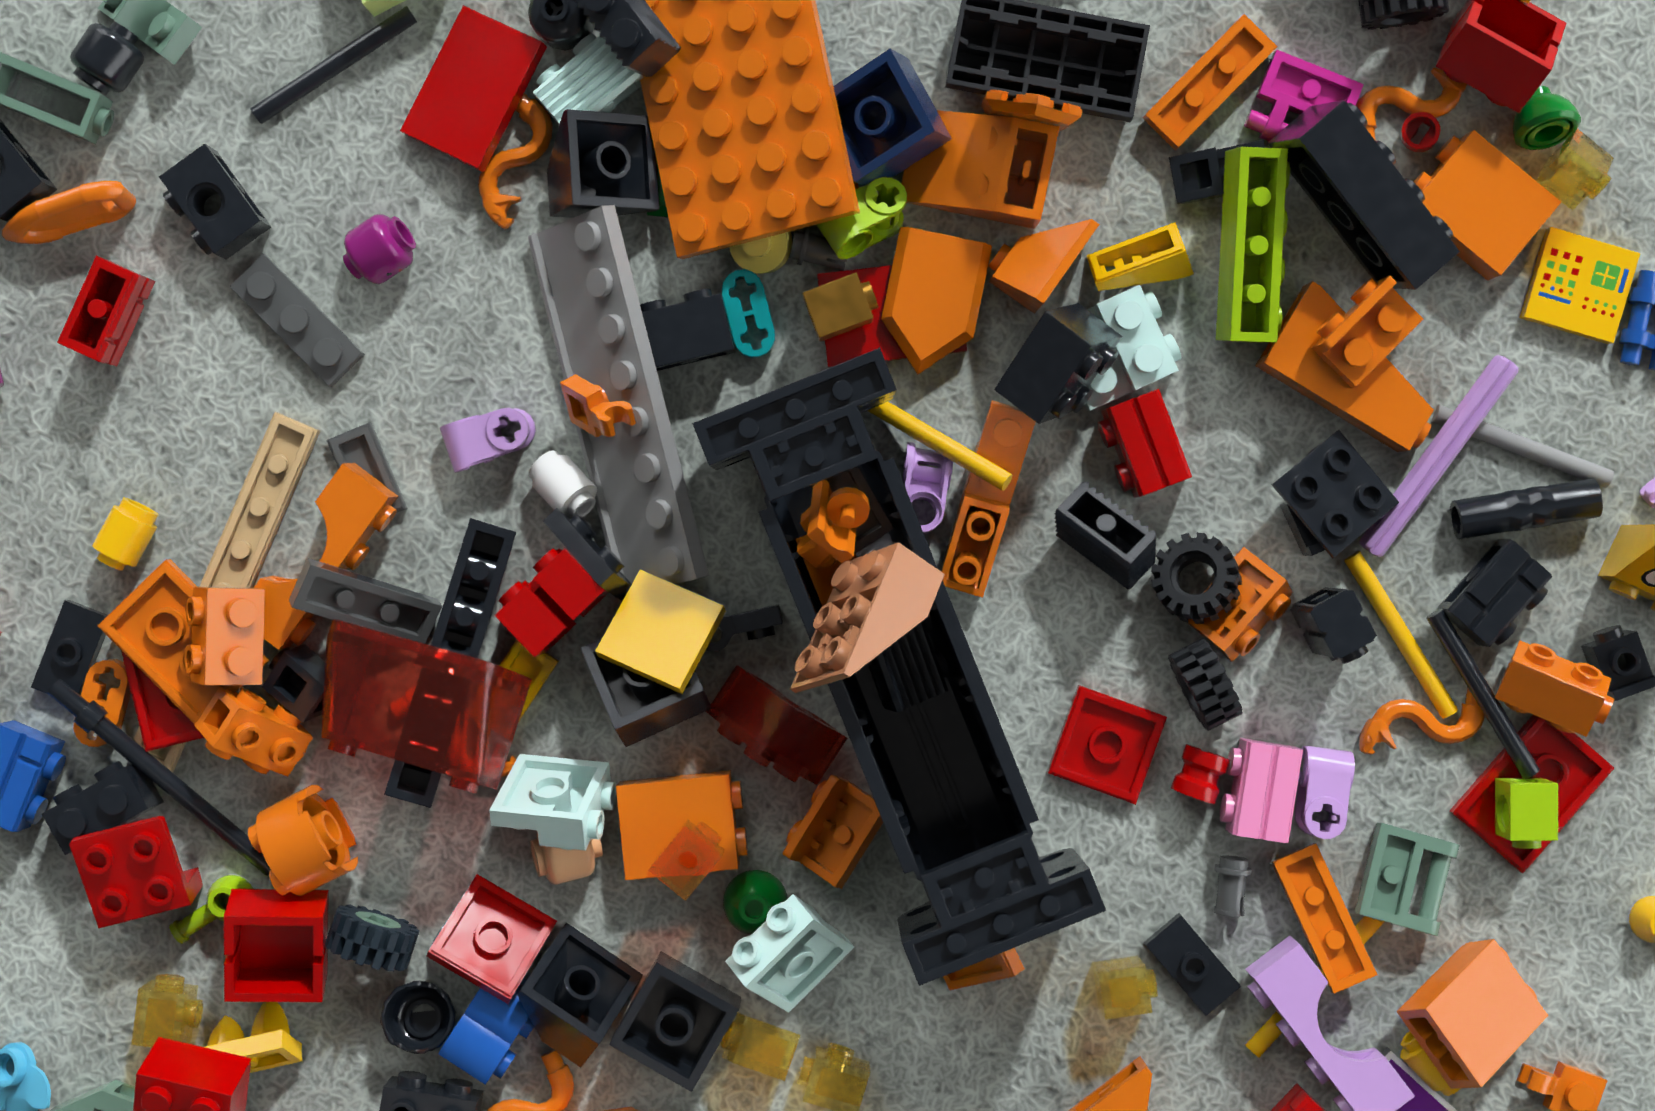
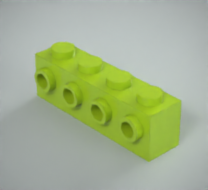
[1216,147,1290,342]

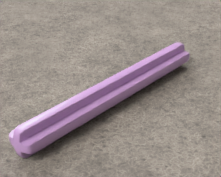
[1360,355,1519,557]

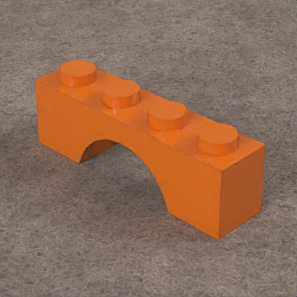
[253,463,399,650]

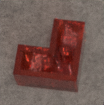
[706,665,848,785]

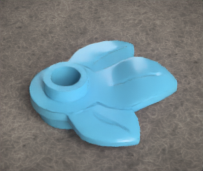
[0,1042,51,1111]

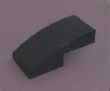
[1169,140,1265,204]

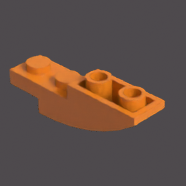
[941,400,1035,598]

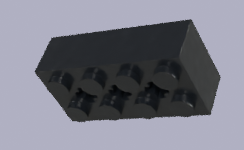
[1267,100,1460,290]

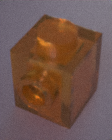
[648,819,725,901]

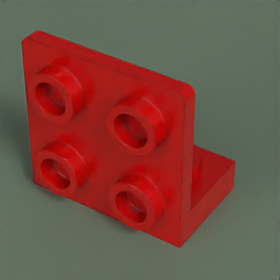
[69,816,203,928]

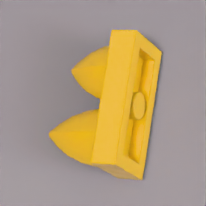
[205,1002,302,1073]

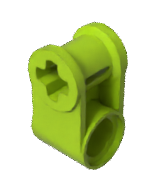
[817,177,907,260]

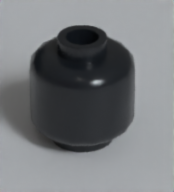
[528,0,594,51]
[70,21,144,96]

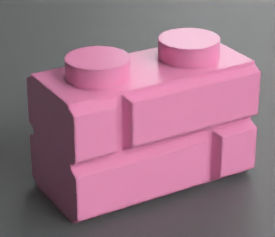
[1220,738,1303,843]

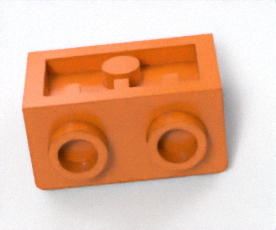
[1312,275,1423,388]
[1186,547,1293,662]

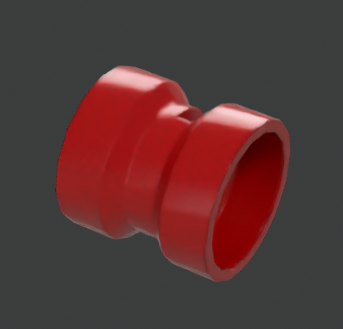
[1171,744,1230,804]

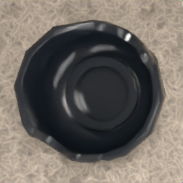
[380,981,456,1054]

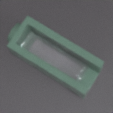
[0,52,114,145]

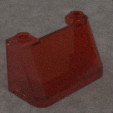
[321,619,532,794]

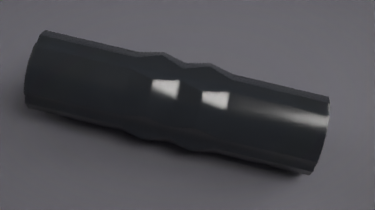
[1450,478,1603,539]

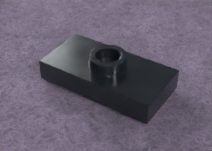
[31,600,108,696]
[1143,913,1241,1016]

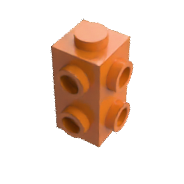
[1495,640,1614,737]
[194,686,314,777]

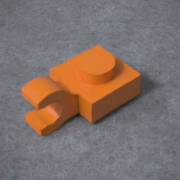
[560,374,636,438]
[1517,1061,1608,1111]

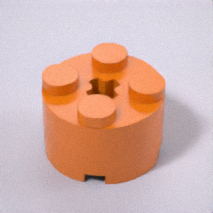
[248,785,358,896]

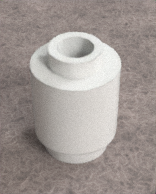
[529,451,597,518]

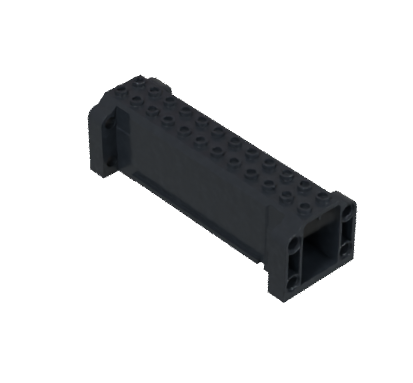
[692,348,1106,986]

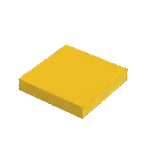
[595,570,726,694]

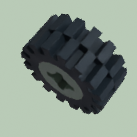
[325,905,419,972]

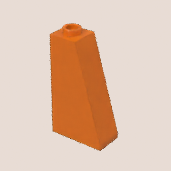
[1255,281,1434,452]

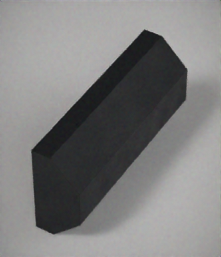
[945,0,1150,122]

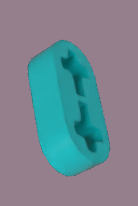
[722,269,775,358]

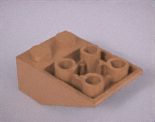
[790,542,945,693]

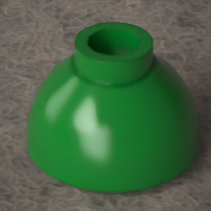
[1513,86,1581,150]
[723,870,788,935]

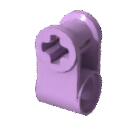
[440,408,536,473]
[902,442,953,534]
[1295,746,1355,839]

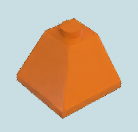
[988,219,1100,314]

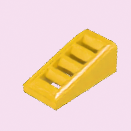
[1087,222,1194,291]

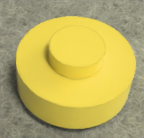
[729,231,793,274]

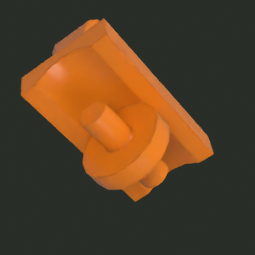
[797,480,870,569]

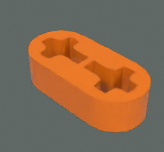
[73,659,131,747]

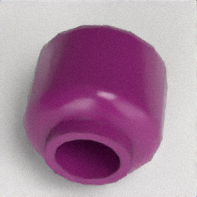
[343,214,416,284]

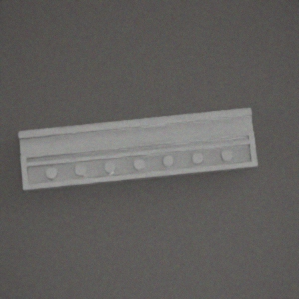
[528,205,709,584]

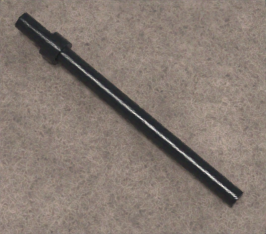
[47,679,271,876]

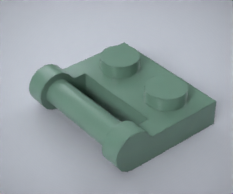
[1354,823,1460,936]

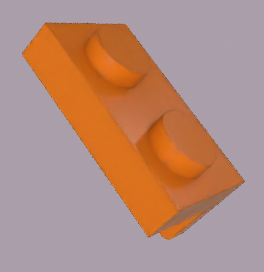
[184,587,265,685]
[782,774,883,889]

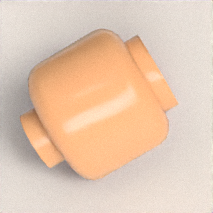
[530,832,603,885]

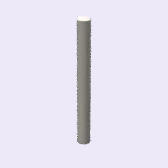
[1431,405,1614,488]

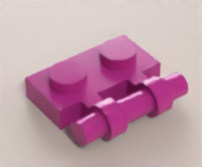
[1244,50,1364,142]

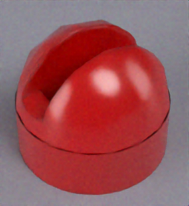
[1401,112,1441,152]

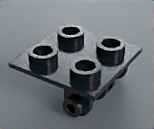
[1272,430,1399,559]

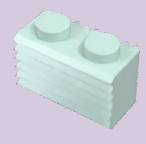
[533,34,643,124]

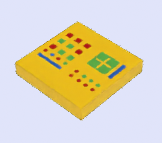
[1519,227,1640,344]

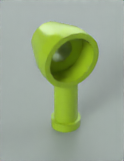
[169,875,253,944]

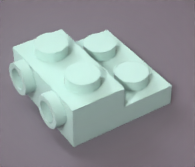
[1085,285,1182,411]
[489,754,617,850]
[725,894,854,1013]

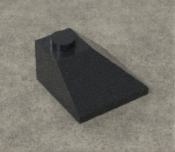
[547,109,659,218]
[517,922,643,1068]

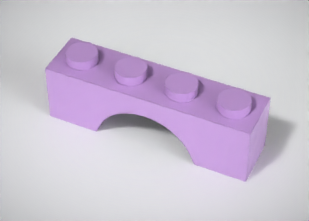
[1245,935,1415,1111]

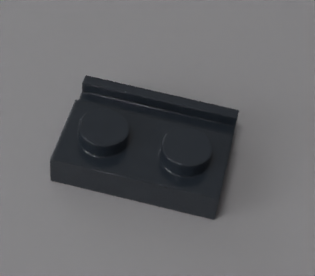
[543,508,632,602]

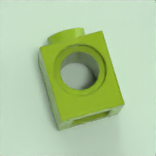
[1495,778,1558,849]

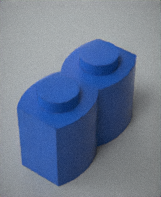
[438,985,534,1085]

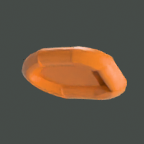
[2,181,136,244]

